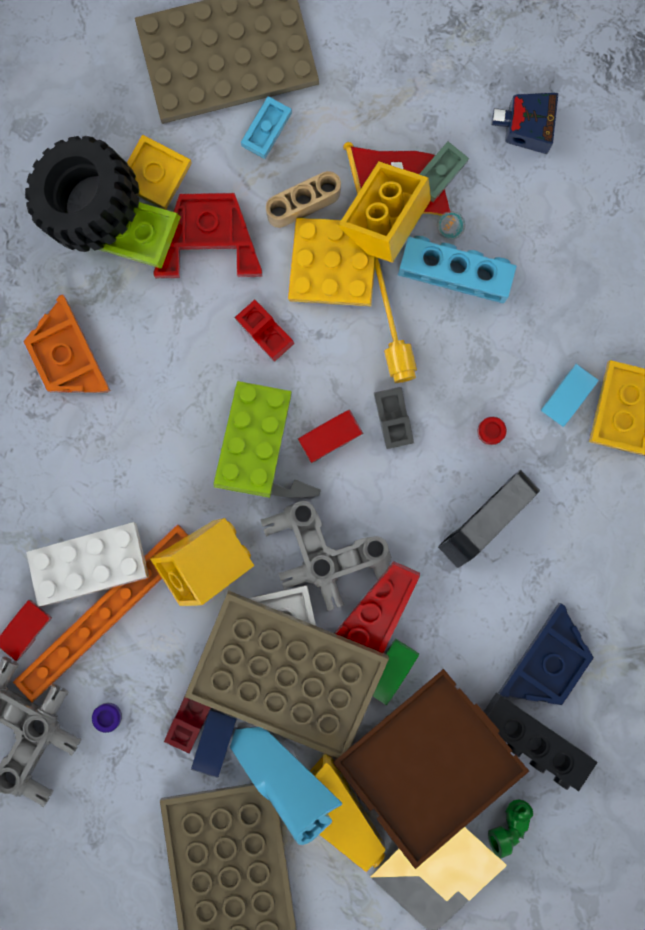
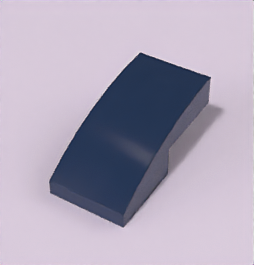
[191,710,237,778]

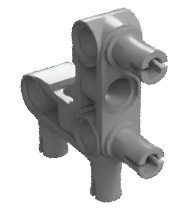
[260,501,392,611]
[0,657,82,807]

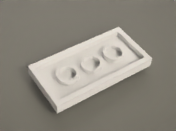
[26,522,149,607]

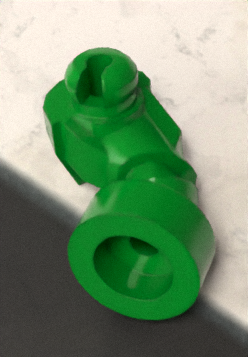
[488,799,533,859]

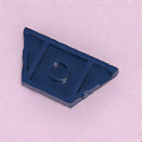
[498,603,594,705]

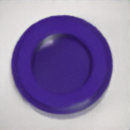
[92,703,122,733]

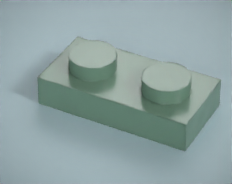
[419,141,469,202]

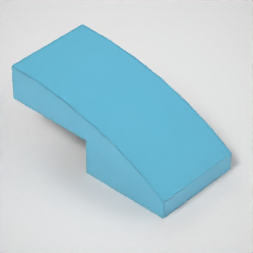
[541,363,599,427]

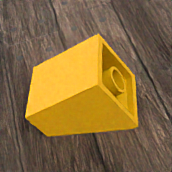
[150,518,254,606]

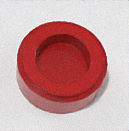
[477,417,507,445]

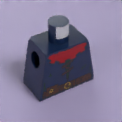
[491,93,559,154]

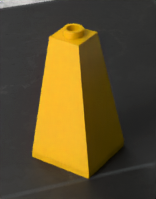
[310,754,386,872]

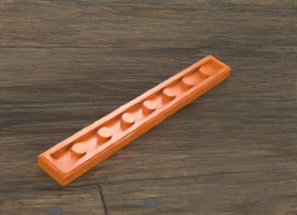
[13,525,188,703]

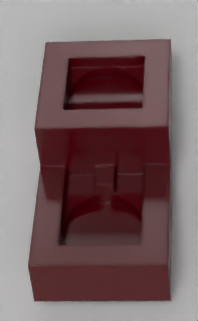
[164,697,211,754]

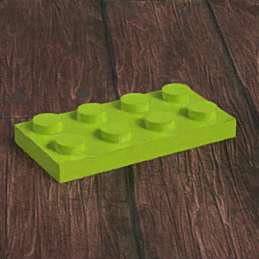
[213,381,292,498]

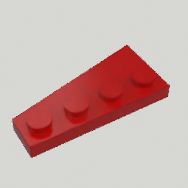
[334,561,420,653]

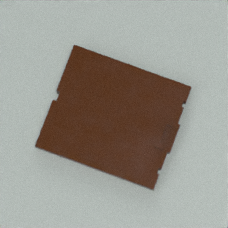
[333,669,529,869]

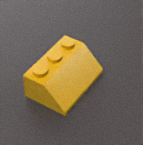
[339,161,431,263]

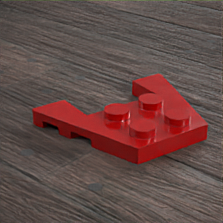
[154,193,263,279]

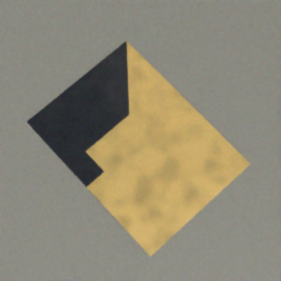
[371,827,507,930]

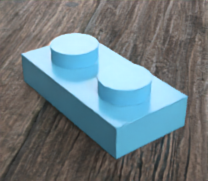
[241,96,292,159]

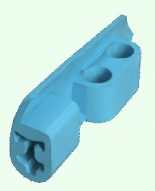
[230,727,342,845]

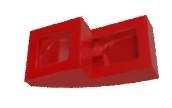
[234,299,295,362]
[298,410,364,463]
[0,600,52,662]

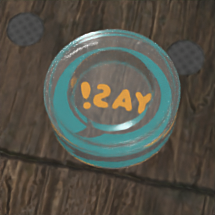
[437,211,466,240]

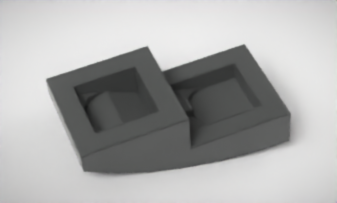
[374,387,414,449]
[271,479,321,498]

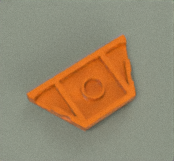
[23,294,111,393]

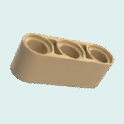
[266,171,341,228]

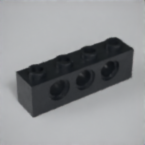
[484,692,598,791]

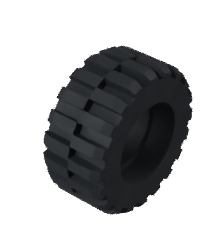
[25,136,140,252]

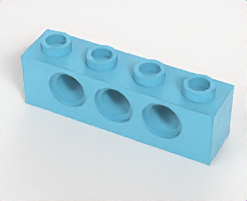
[398,236,517,304]

